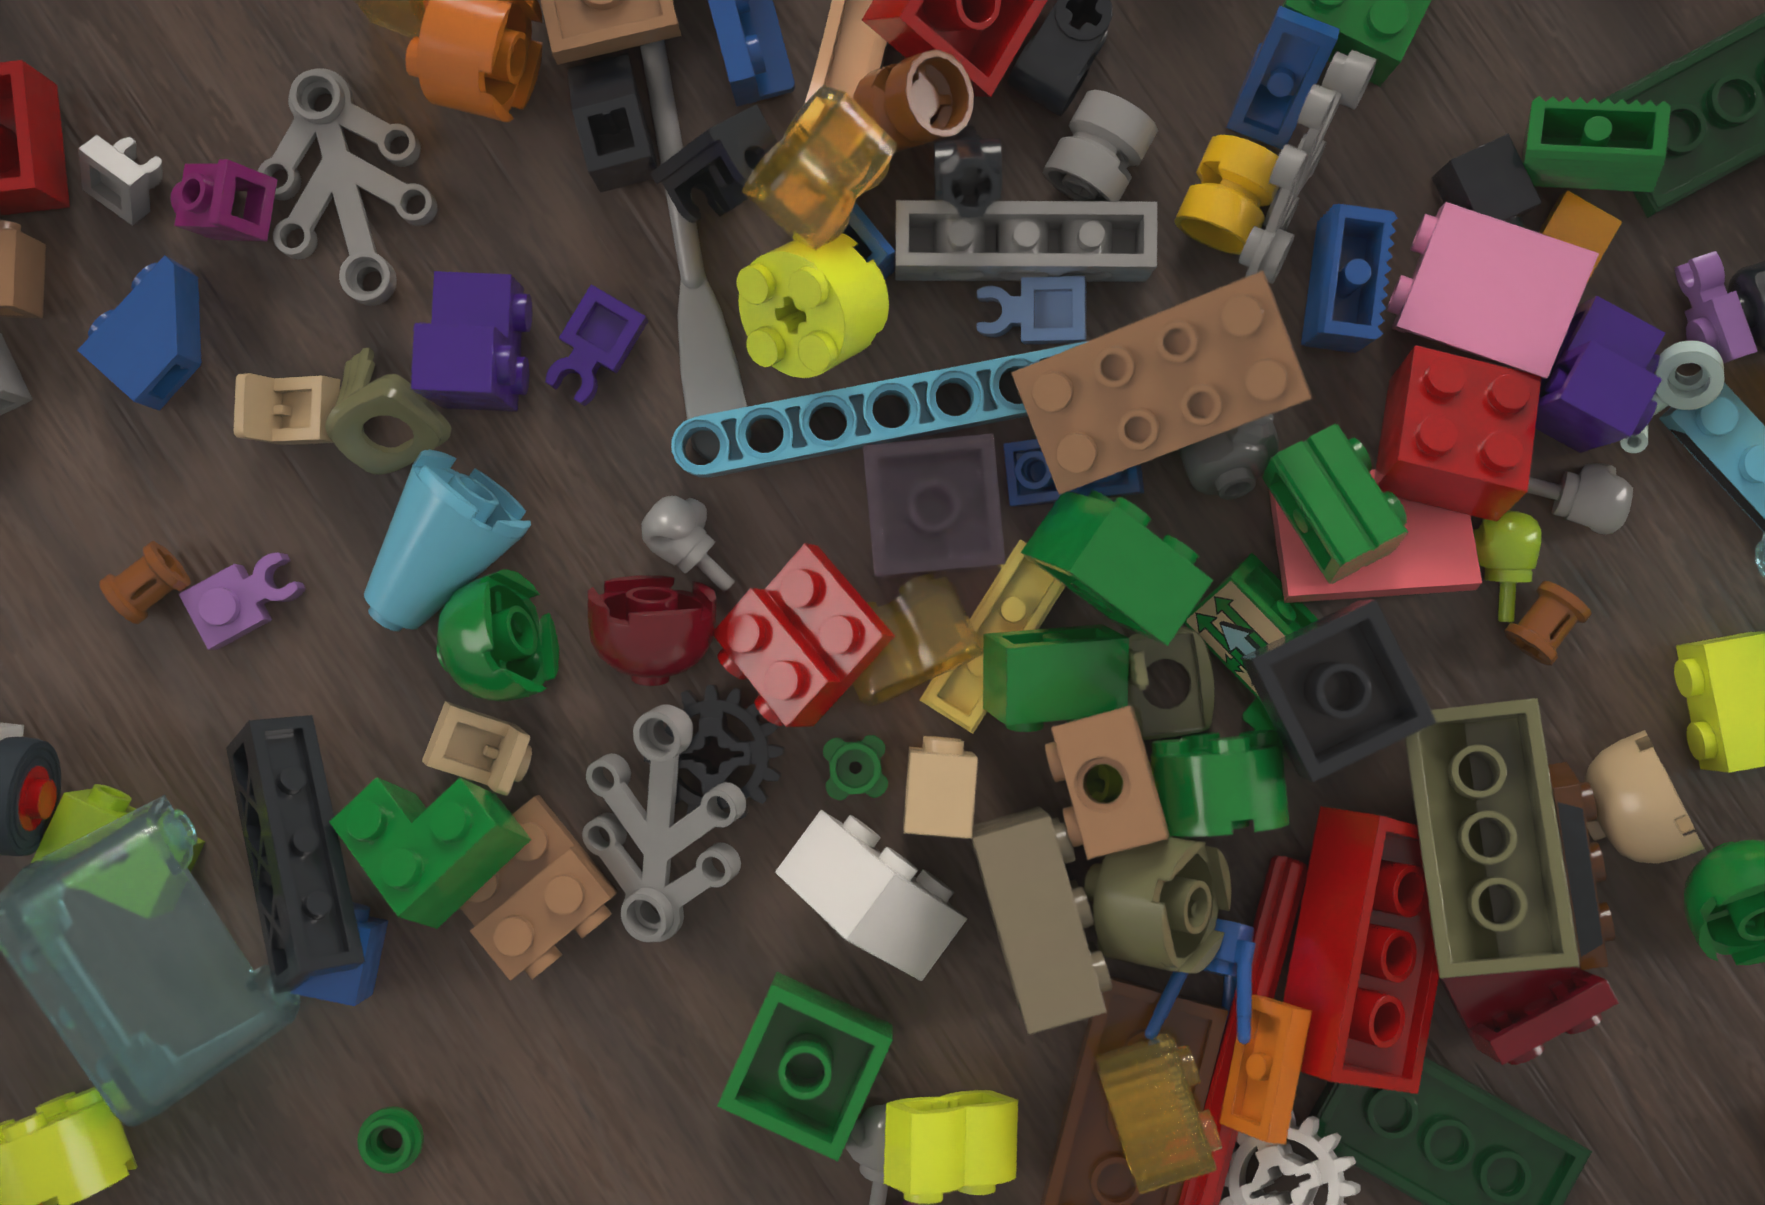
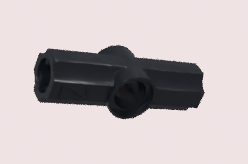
[934,125,1002,218]

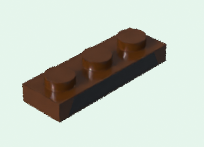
[1548,762,1615,970]

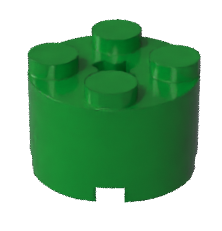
[1150,730,1289,837]

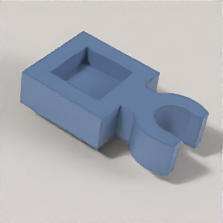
[977,276,1086,344]

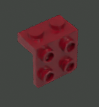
[1439,966,1619,1065]

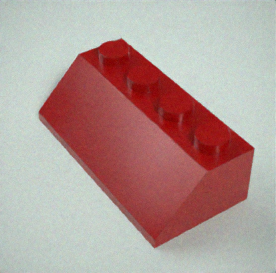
[1283,806,1439,1094]

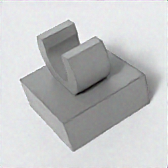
[78,135,163,226]

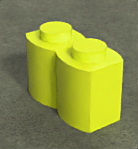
[884,1090,1018,1204]

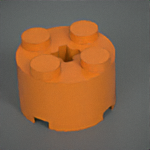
[405,0,543,122]

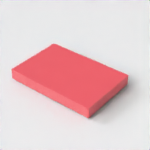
[1268,469,1482,603]

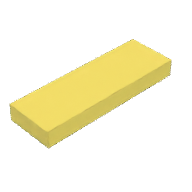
[919,539,1065,734]

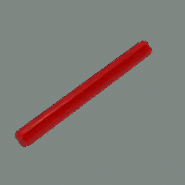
[1178,855,1308,1205]

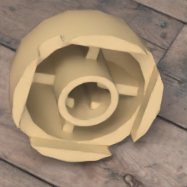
[1584,730,1704,864]

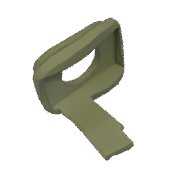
[325,348,452,475]
[1128,627,1215,740]

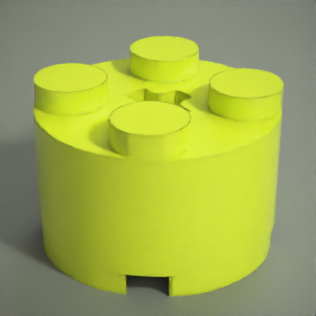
[737,230,889,378]
[0,1084,137,1205]

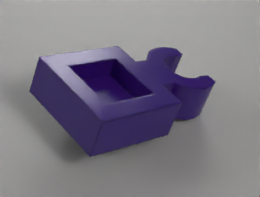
[545,284,649,406]

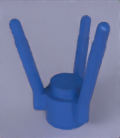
[1145,919,1256,1057]

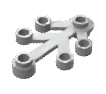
[1239,50,1377,284]
[258,68,437,306]
[582,704,746,942]

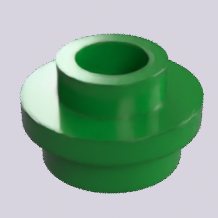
[357,1106,424,1173]

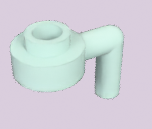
[1620,340,1725,453]

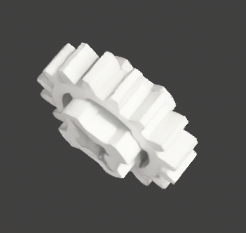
[1219,1110,1361,1205]

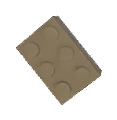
[970,806,1112,1034]

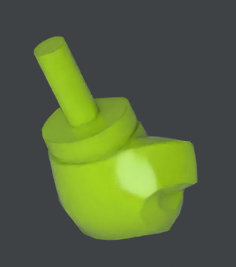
[1473,511,1541,622]

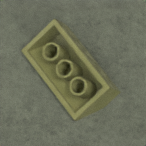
[1404,698,1580,978]

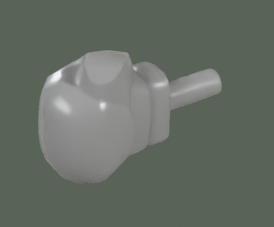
[1527,463,1633,535]
[641,496,735,592]
[846,1104,888,1205]

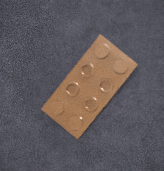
[1011,270,1312,495]

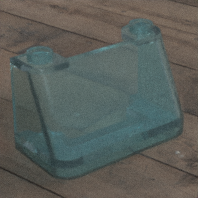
[0,795,301,1127]

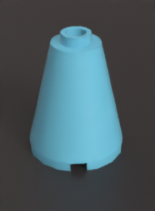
[364,449,531,632]

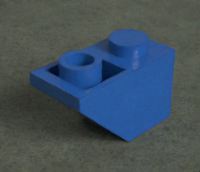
[77,255,202,411]

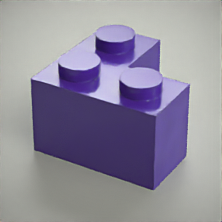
[411,271,533,412]
[1535,296,1665,453]

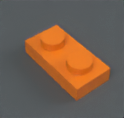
[1219,994,1311,1144]

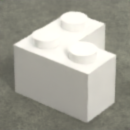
[775,810,968,981]

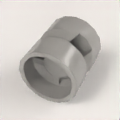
[1043,89,1158,202]

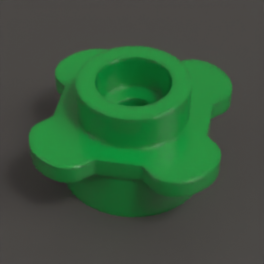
[823,735,888,800]

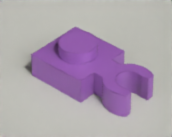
[1675,251,1758,364]
[179,553,306,650]

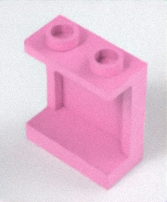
[1386,202,1599,379]

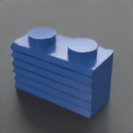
[1301,204,1398,353]

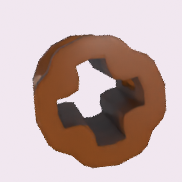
[99,541,191,625]
[1504,581,1592,666]

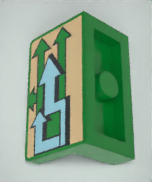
[1184,552,1318,702]

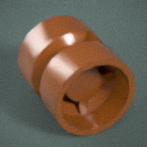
[852,50,974,154]

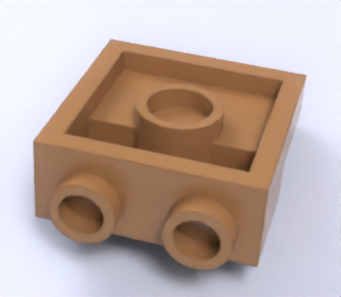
[541,0,681,65]
[460,795,618,981]

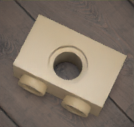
[903,736,978,838]

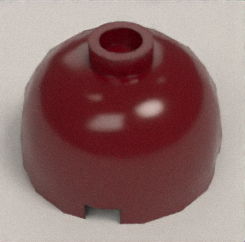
[587,575,717,686]

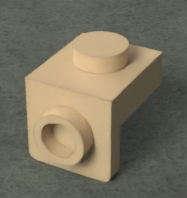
[234,373,340,445]
[422,701,532,796]

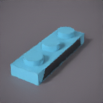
[1659,382,1765,533]

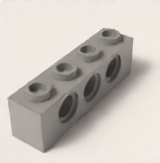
[895,200,1157,282]

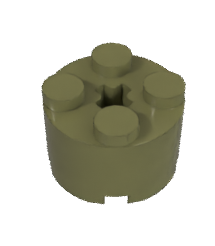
[1085,836,1232,973]

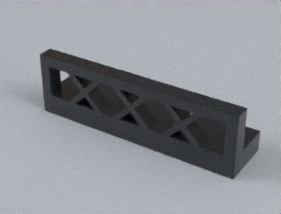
[226,715,365,994]

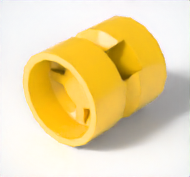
[1174,135,1279,255]

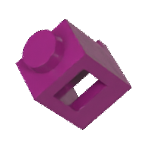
[171,159,277,241]

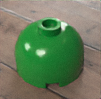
[437,569,559,702]
[1684,840,1765,965]

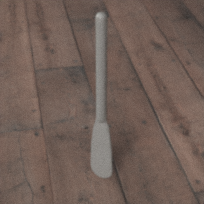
[640,40,751,462]

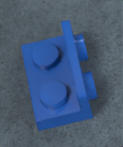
[708,0,795,107]

